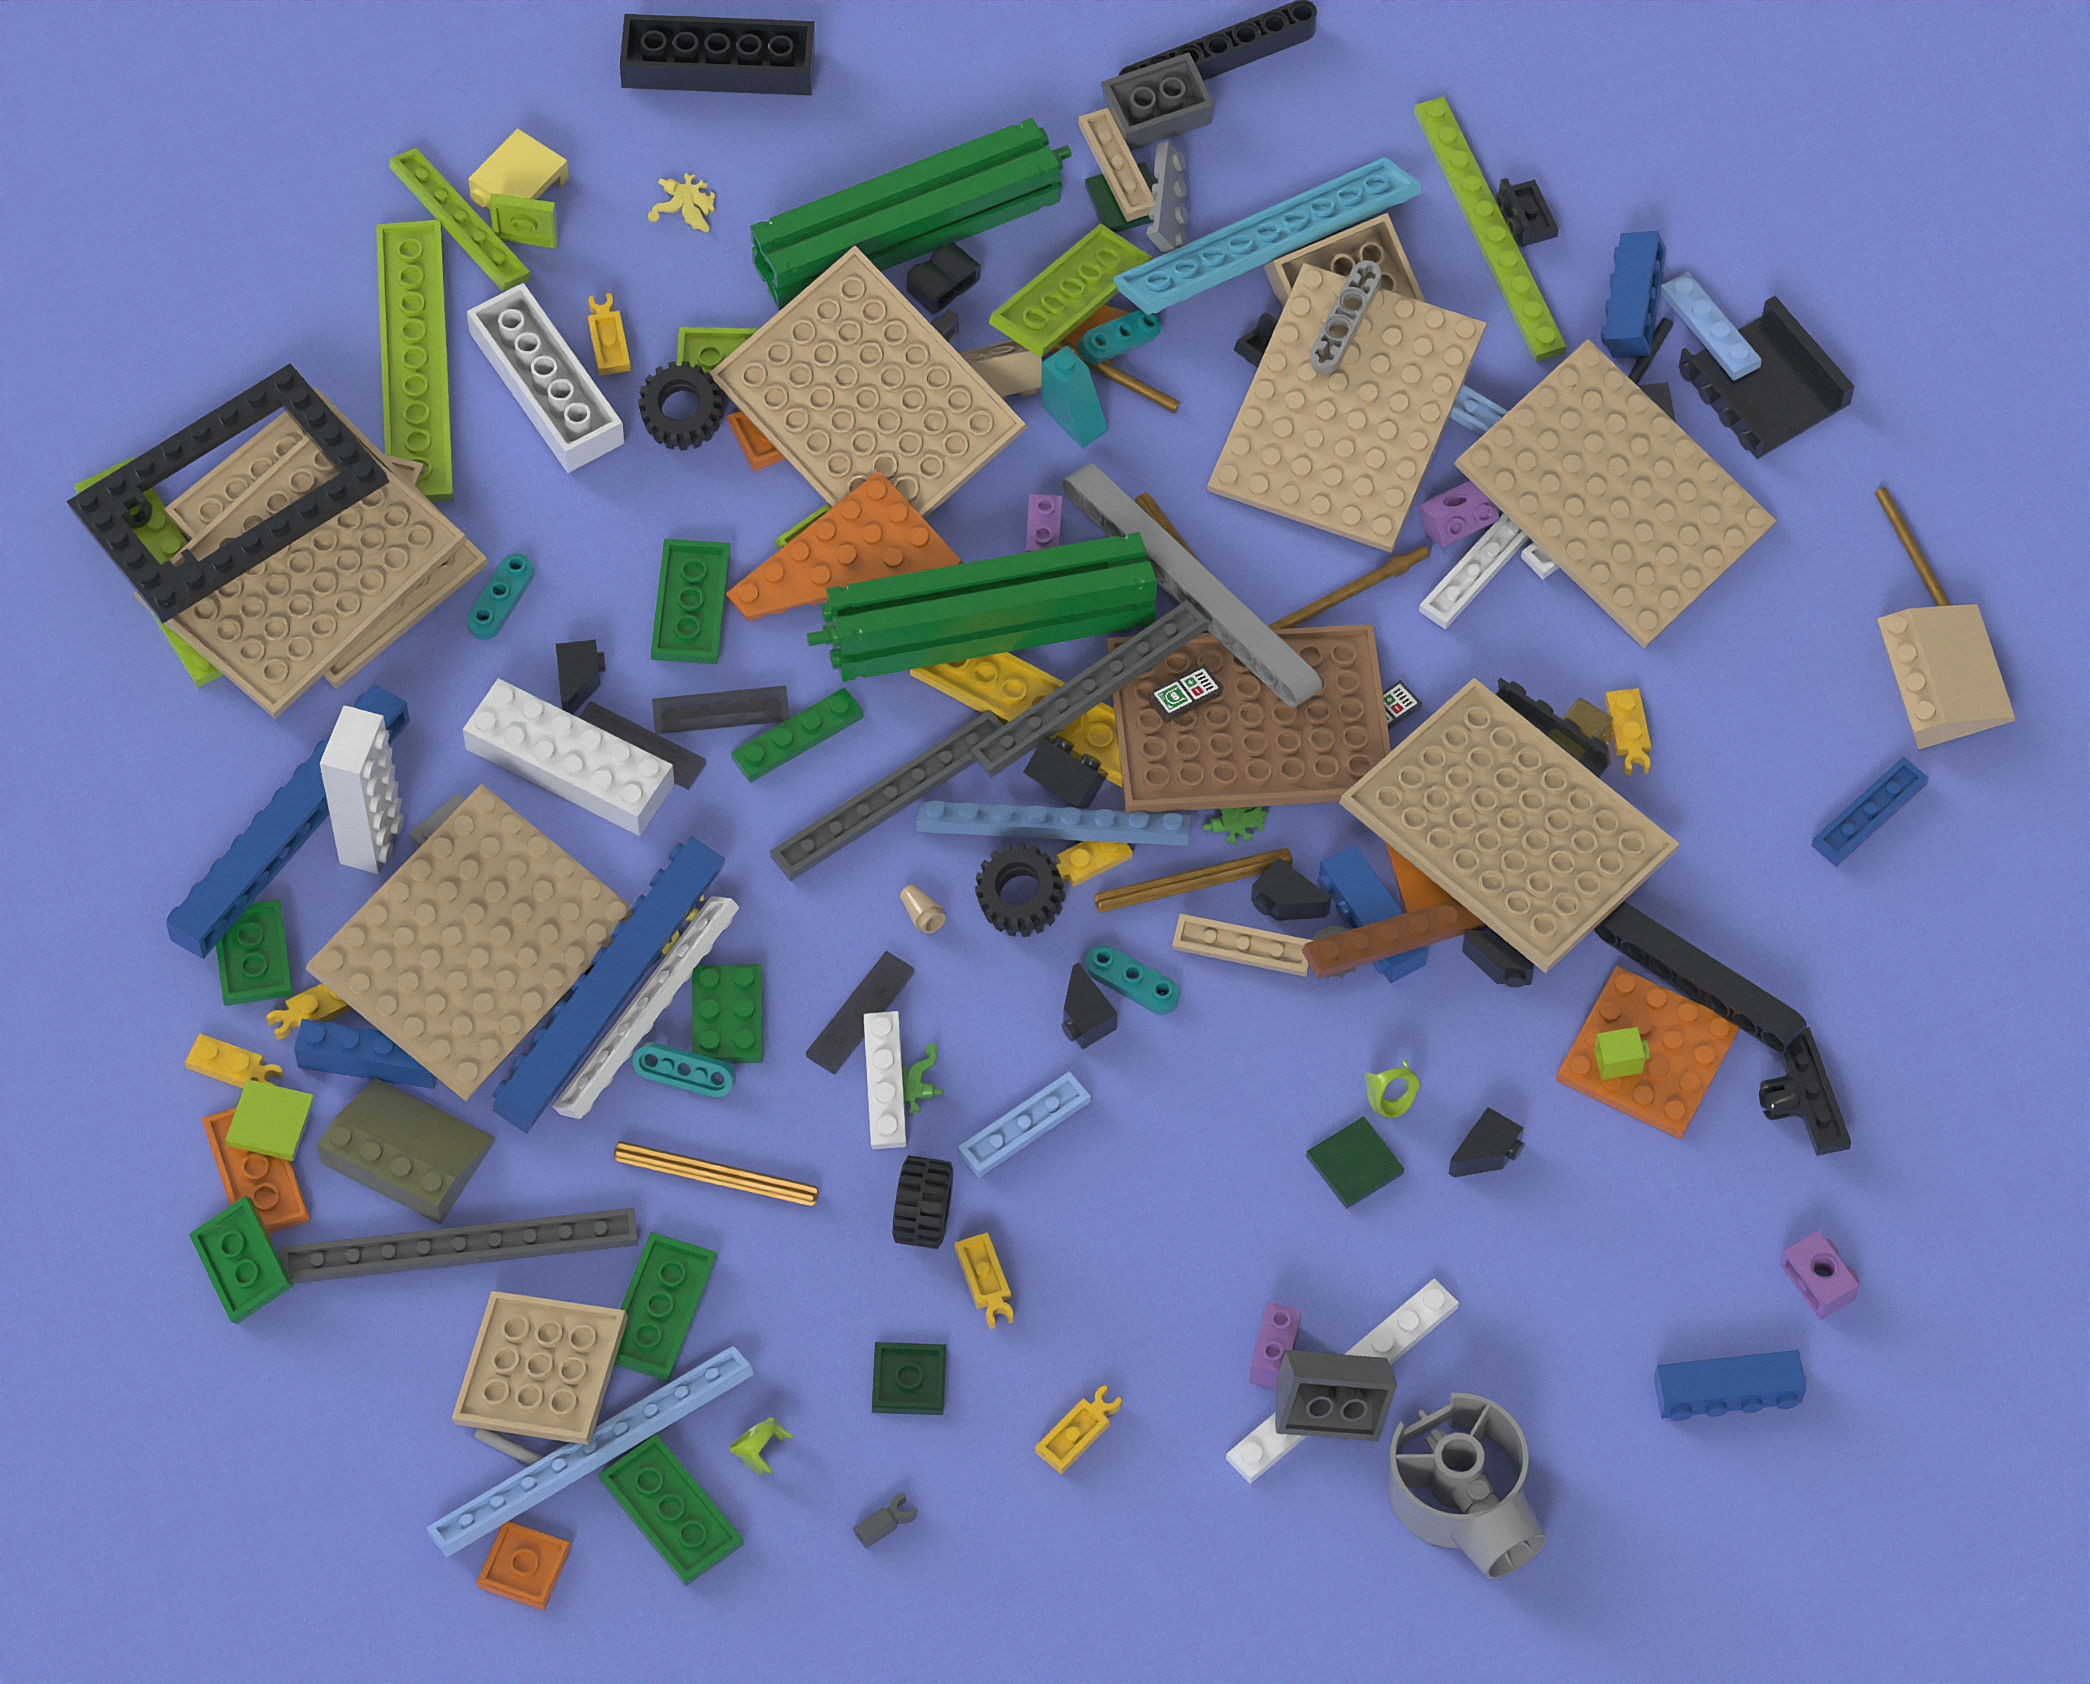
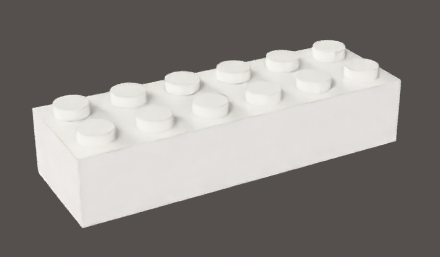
[467,283,625,473]
[463,678,675,836]
[320,705,404,874]

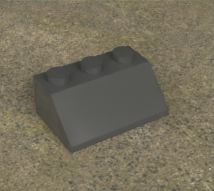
[1101,52,1214,151]
[1275,1350,1397,1441]

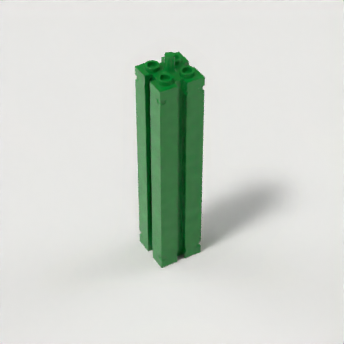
[750,117,1072,311]
[806,532,1157,682]

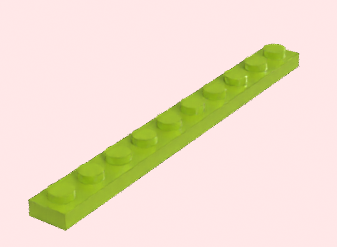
[1414,96,1566,363]

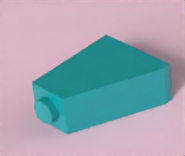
[1041,346,1108,449]

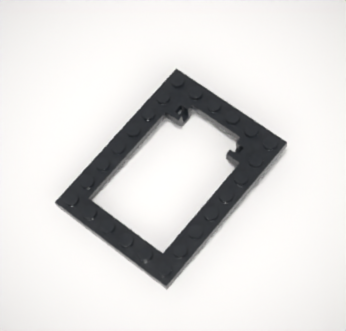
[66,363,389,624]

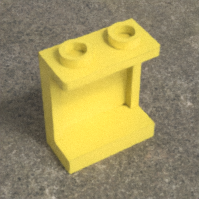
[468,128,569,209]

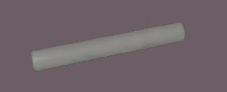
[475,1428,569,1486]

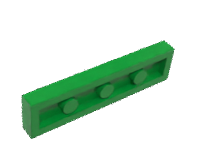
[731,687,863,783]

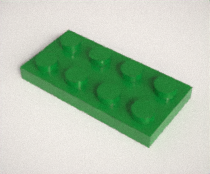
[651,539,731,664]
[614,1232,718,1382]
[598,1434,744,1587]

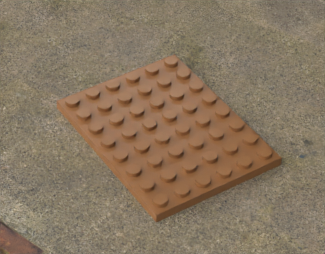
[1106,624,1391,814]

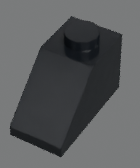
[556,639,606,715]
[1251,857,1331,921]
[1462,930,1534,988]
[1061,962,1118,1050]
[1448,1107,1525,1178]

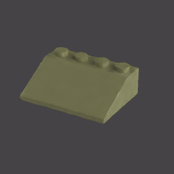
[317,1077,495,1224]

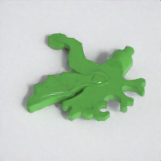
[1202,806,1268,845]
[902,1043,944,1115]

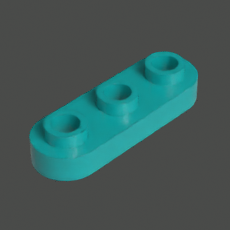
[1078,309,1161,364]
[467,554,534,640]
[1086,945,1180,1014]
[632,1042,736,1098]

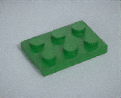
[216,899,293,1006]
[692,964,763,1064]
[189,1196,294,1324]

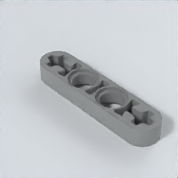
[1310,260,1382,375]

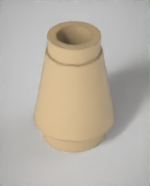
[900,884,946,934]

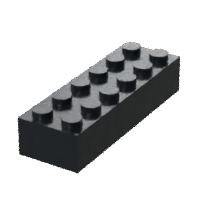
[620,14,815,96]

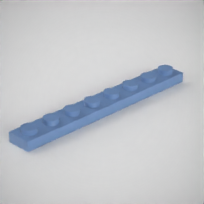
[916,800,1191,846]

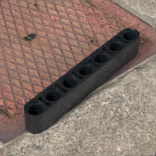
[1119,0,1317,81]
[1594,901,1807,1053]

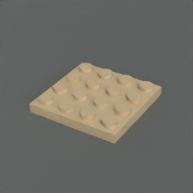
[452,1291,628,1445]

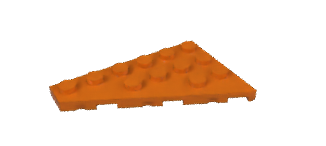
[725,471,962,621]

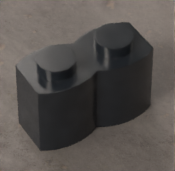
[906,242,981,314]

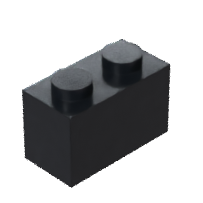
[1023,735,1109,808]

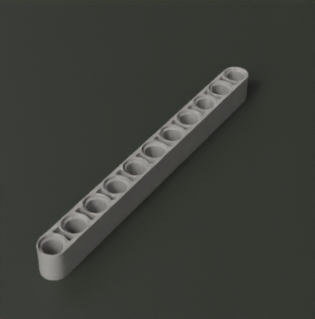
[1062,463,1322,708]

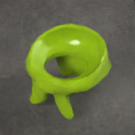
[1364,1059,1421,1118]
[729,1417,793,1475]

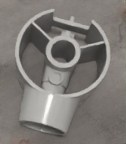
[1387,1392,1547,1579]

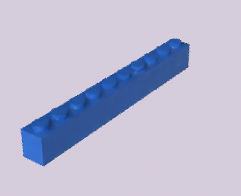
[166,684,410,959]
[492,836,725,1134]

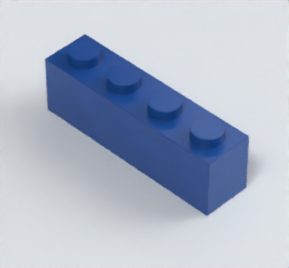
[1601,231,1667,358]
[1317,845,1428,983]
[294,1019,437,1089]
[1654,1350,1806,1421]

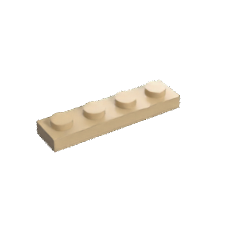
[1078,108,1156,221]
[1172,913,1313,977]

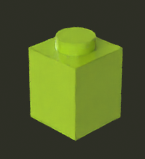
[1594,1027,1649,1080]

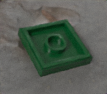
[1085,162,1155,233]
[1306,1116,1404,1209]
[872,1342,946,1415]

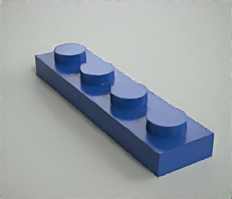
[1811,756,1929,867]

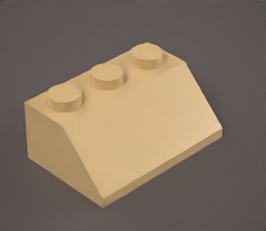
[959,340,1042,401]

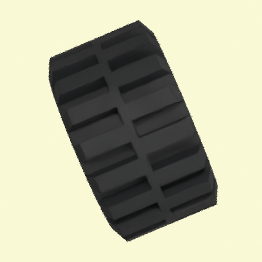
[638,361,724,451]
[975,843,1065,937]
[892,1155,954,1249]

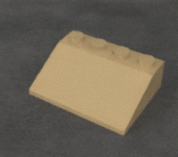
[1263,213,1425,309]
[1877,604,2016,750]

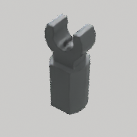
[853,1493,917,1549]

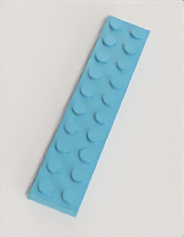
[1113,157,1421,315]

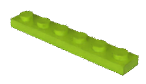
[389,148,531,292]

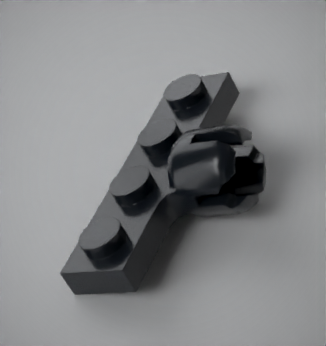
[1759,1027,1851,1156]

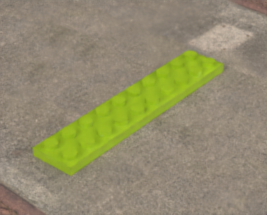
[376,219,454,502]

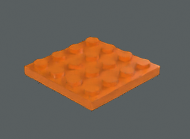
[1556,965,1740,1140]

